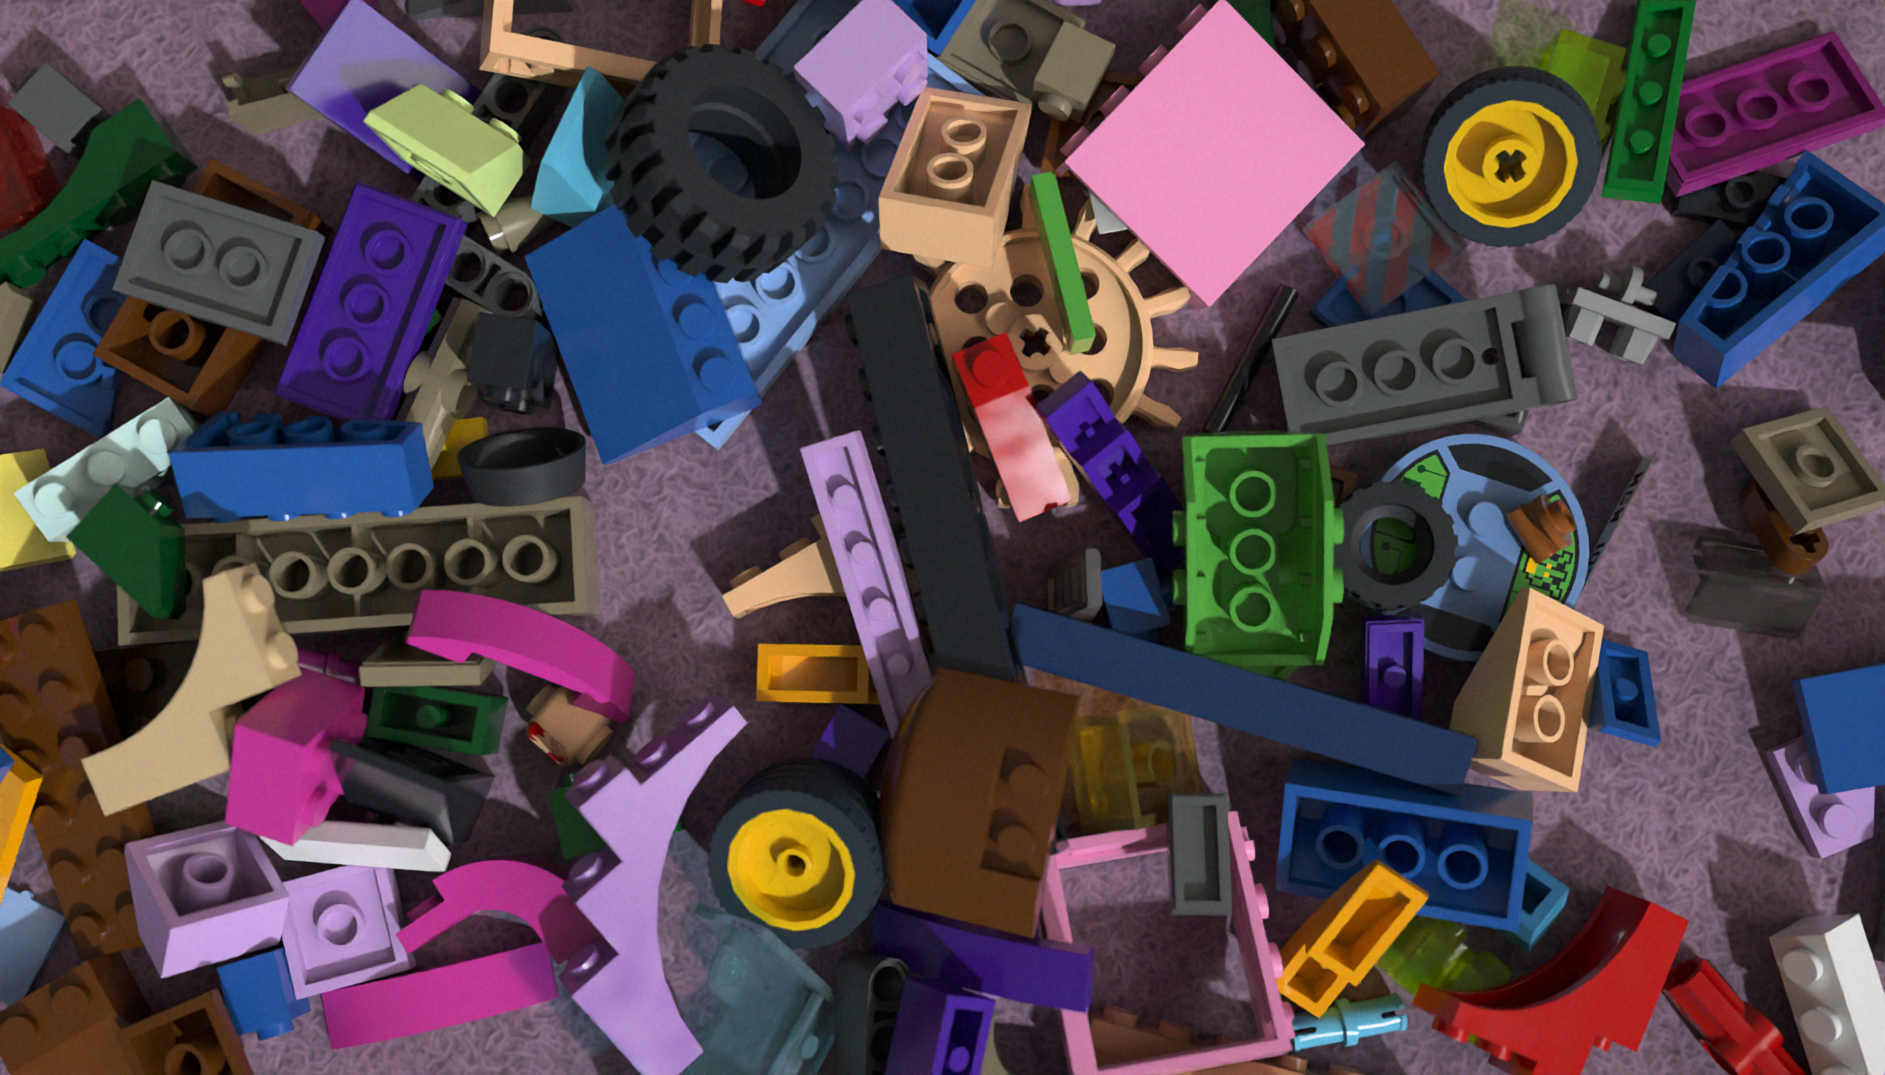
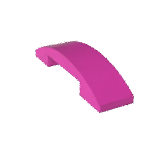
[406,590,635,724]
[321,941,559,1049]

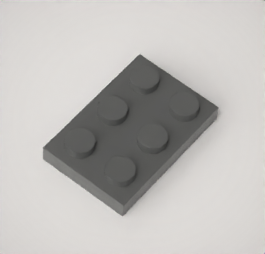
[112,180,325,346]

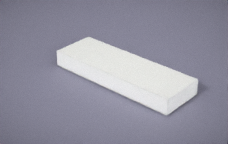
[259,820,451,873]

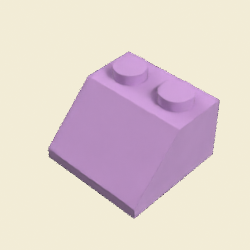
[124,820,290,978]

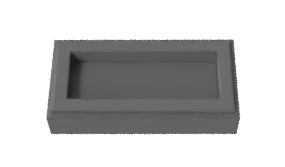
[1165,793,1232,916]

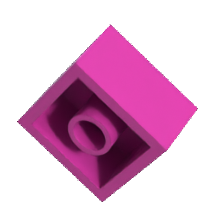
[225,666,367,847]

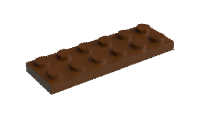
[0,599,157,961]

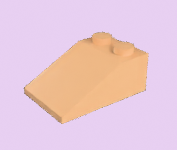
[879,87,1032,269]
[1450,588,1604,792]

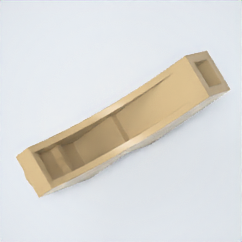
[81,563,302,816]

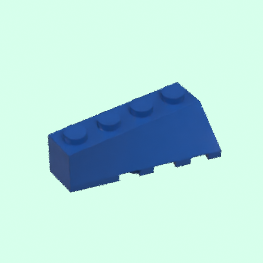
[1673,149,1885,389]

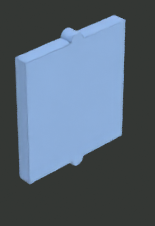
[0,885,67,1005]

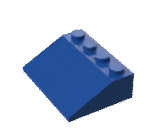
[525,204,764,466]

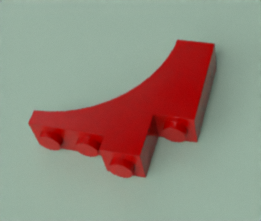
[1412,886,1689,1075]

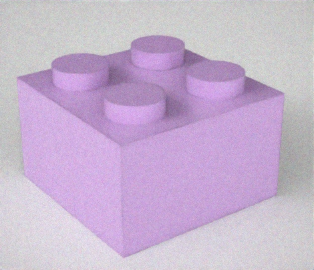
[793,0,928,153]

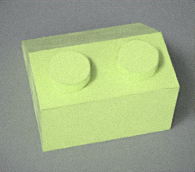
[364,83,531,217]

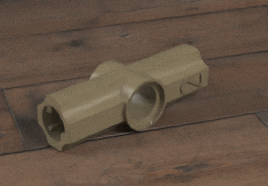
[395,297,493,471]

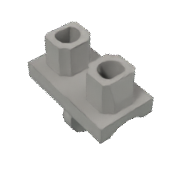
[1559,264,1676,365]

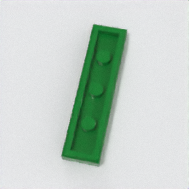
[1601,0,1696,204]

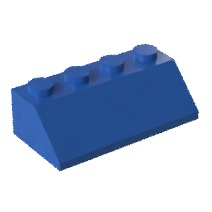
[1275,758,1533,932]

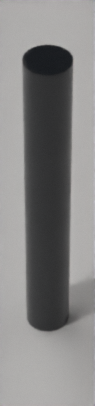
[1202,284,1299,433]

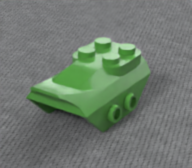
[1172,431,1344,680]

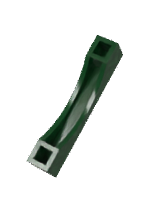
[0,98,198,289]

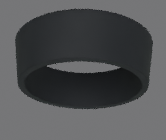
[457,428,586,507]

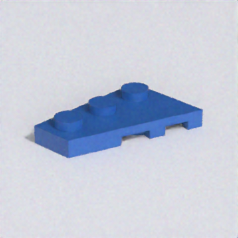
[1,238,127,439]

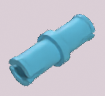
[1290,992,1407,1053]

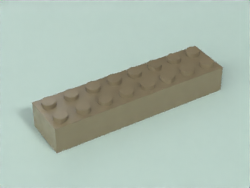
[117,496,601,647]

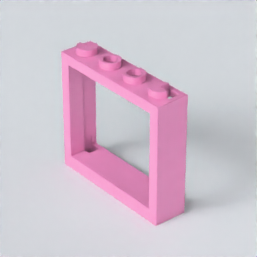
[1039,811,1296,1075]

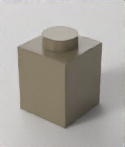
[1031,20,1116,123]

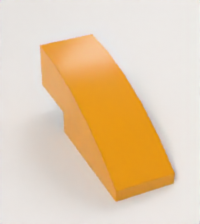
[756,644,932,704]
[1276,859,1429,1018]

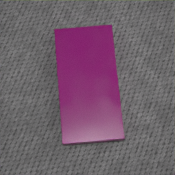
[1665,31,1885,197]

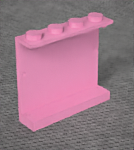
[1056,0,1365,311]

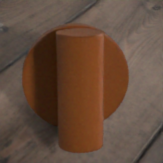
[1505,494,1577,564]

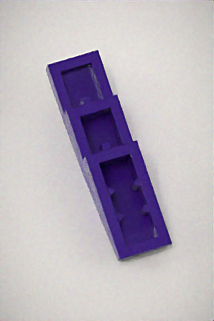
[1034,370,1183,578]
[872,899,1094,1013]

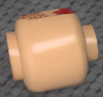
[526,684,614,767]

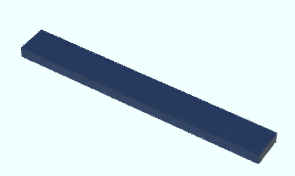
[1011,601,1478,796]

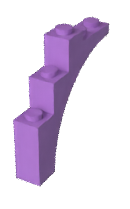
[557,695,747,1075]

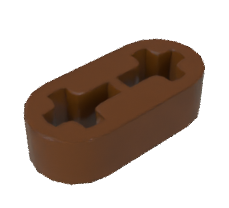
[1739,478,1829,575]

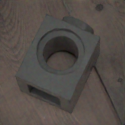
[8,62,113,160]

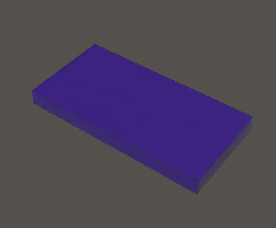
[273,181,468,422]

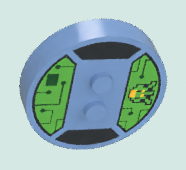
[1359,434,1589,663]

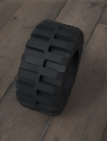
[603,44,839,283]

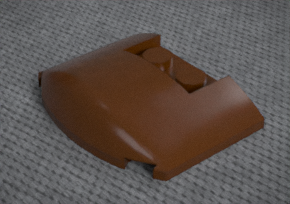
[878,667,1081,938]

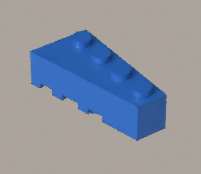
[169,410,434,523]

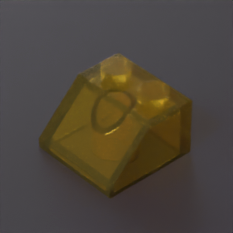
[1070,705,1203,834]

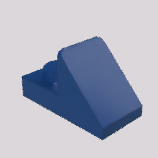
[1588,639,1661,747]

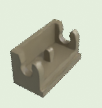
[222,66,324,136]

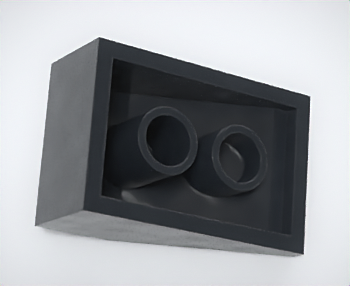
[329,737,495,848]

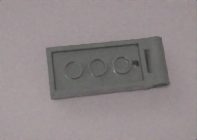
[1271,284,1578,447]

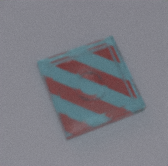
[1302,161,1463,318]

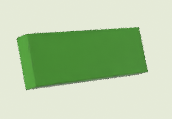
[1029,171,1096,355]

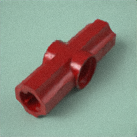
[1662,956,1806,1075]

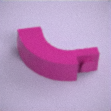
[395,856,602,965]

